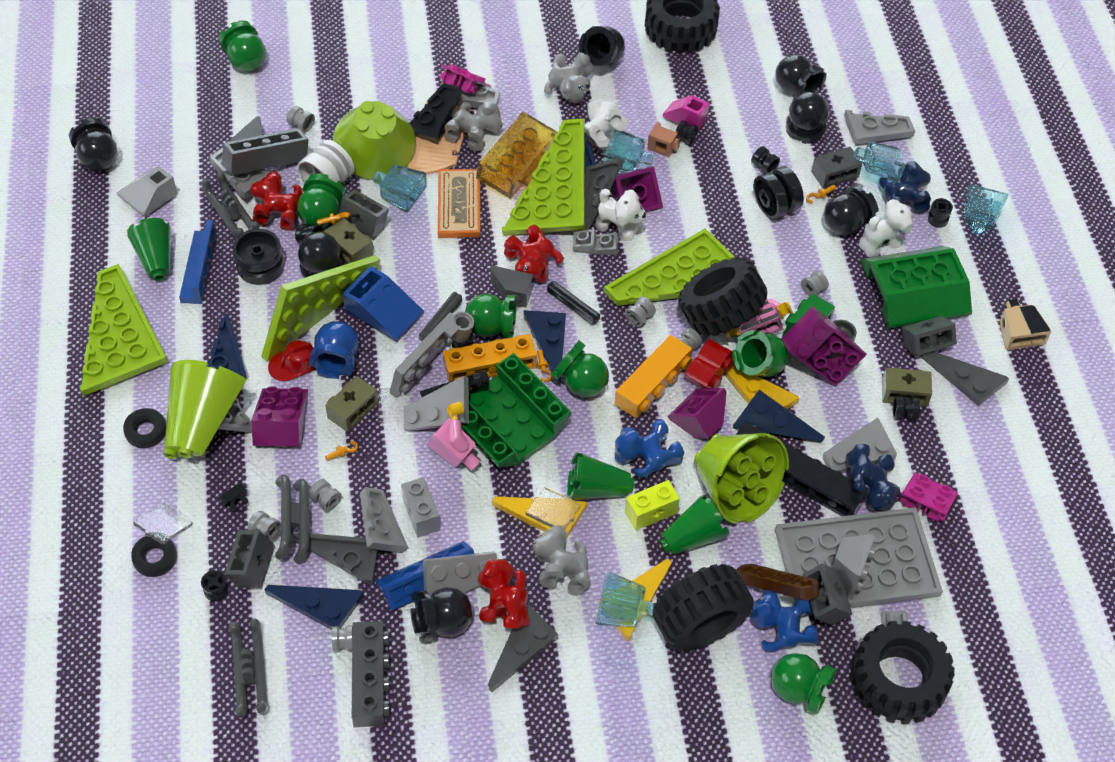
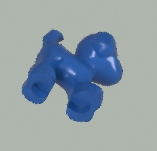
[614,419,684,478]
[751,590,820,652]

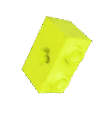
[625,480,680,531]

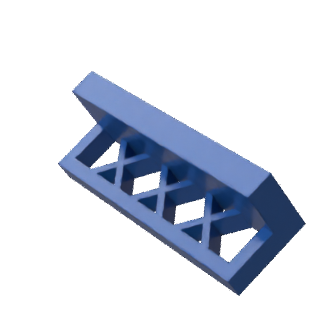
[179,220,217,304]
[376,541,475,611]

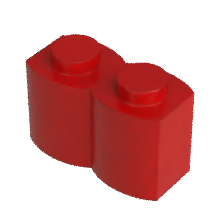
[684,339,734,389]

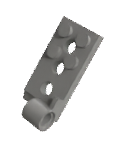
[389,312,474,398]

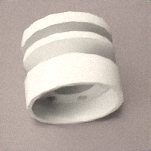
[298,140,355,183]

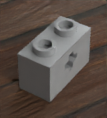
[401,477,440,538]

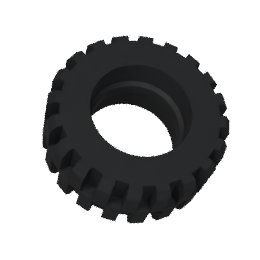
[645,0,720,53]
[678,257,768,336]
[653,564,754,652]
[851,621,955,724]

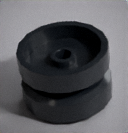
[753,166,804,219]
[232,228,284,285]

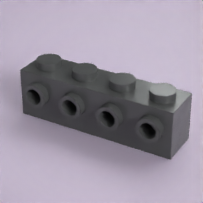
[222,128,309,175]
[351,621,390,727]

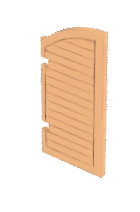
[406,101,471,175]

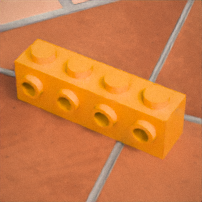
[443,334,537,382]
[614,334,692,418]

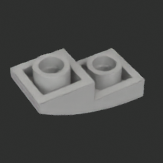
[573,229,619,255]

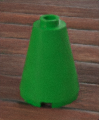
[127,218,171,281]
[567,452,634,500]
[659,494,730,555]

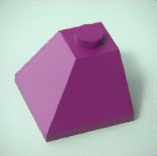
[611,166,663,212]
[667,388,727,439]

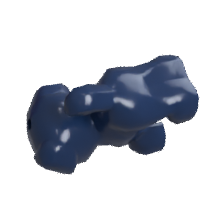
[879,161,931,214]
[846,444,901,512]

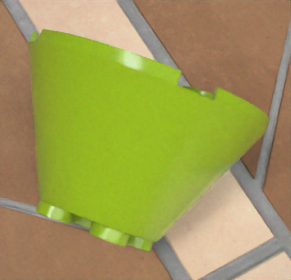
[333,101,416,180]
[694,433,789,524]

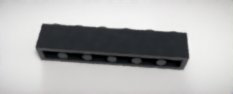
[735,421,869,516]

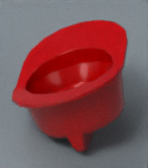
[268,340,316,381]

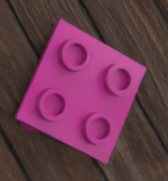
[440,64,491,94]
[900,473,958,522]

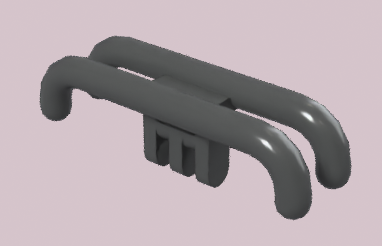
[201,172,260,239]
[275,475,309,564]
[229,619,268,718]

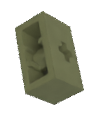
[324,218,373,264]
[882,367,932,407]
[325,376,379,432]

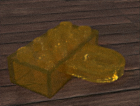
[476,111,557,199]

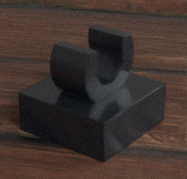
[217,482,248,512]

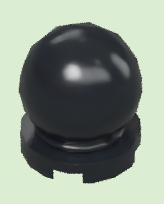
[579,26,625,66]
[775,54,827,97]
[786,91,829,144]
[69,118,118,172]
[823,183,879,235]
[297,232,343,278]
[410,587,473,642]

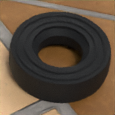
[123,408,166,448]
[131,534,177,577]

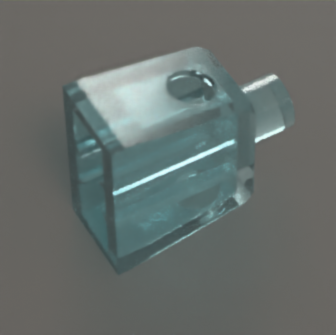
[603,130,654,172]
[854,142,906,183]
[373,165,427,213]
[964,184,1008,233]
[595,572,654,627]

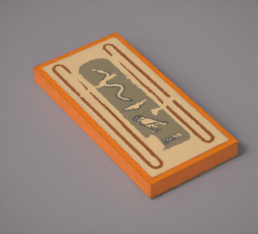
[438,169,480,238]

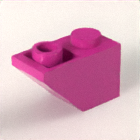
[662,95,709,131]

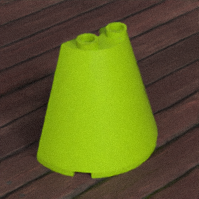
[163,360,246,459]

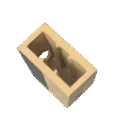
[1000,299,1051,350]

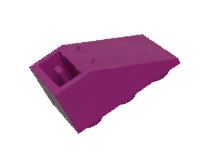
[782,306,867,387]
[251,387,308,446]

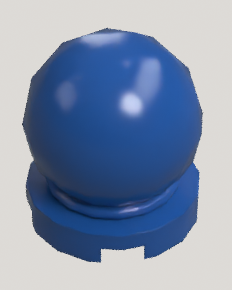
[309,321,358,379]

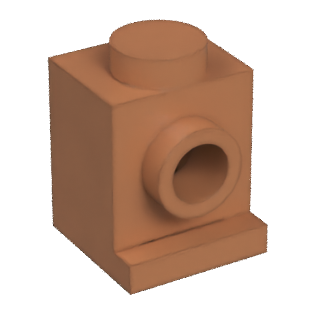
[647,122,681,157]

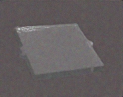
[379,387,417,425]
[525,487,581,529]
[133,502,193,545]

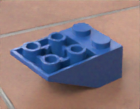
[343,266,424,341]

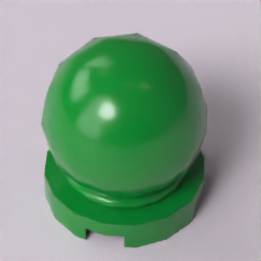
[219,20,266,72]
[297,173,346,228]
[465,294,516,339]
[732,330,789,378]
[550,340,609,398]
[771,653,837,715]

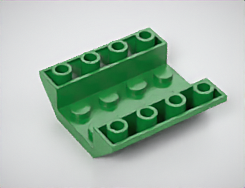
[861,246,972,329]
[461,353,572,467]

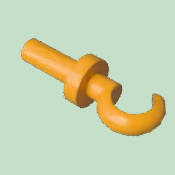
[806,185,836,203]
[317,212,350,225]
[537,350,552,382]
[325,441,358,461]

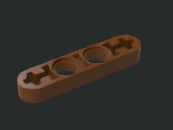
[737,564,819,600]

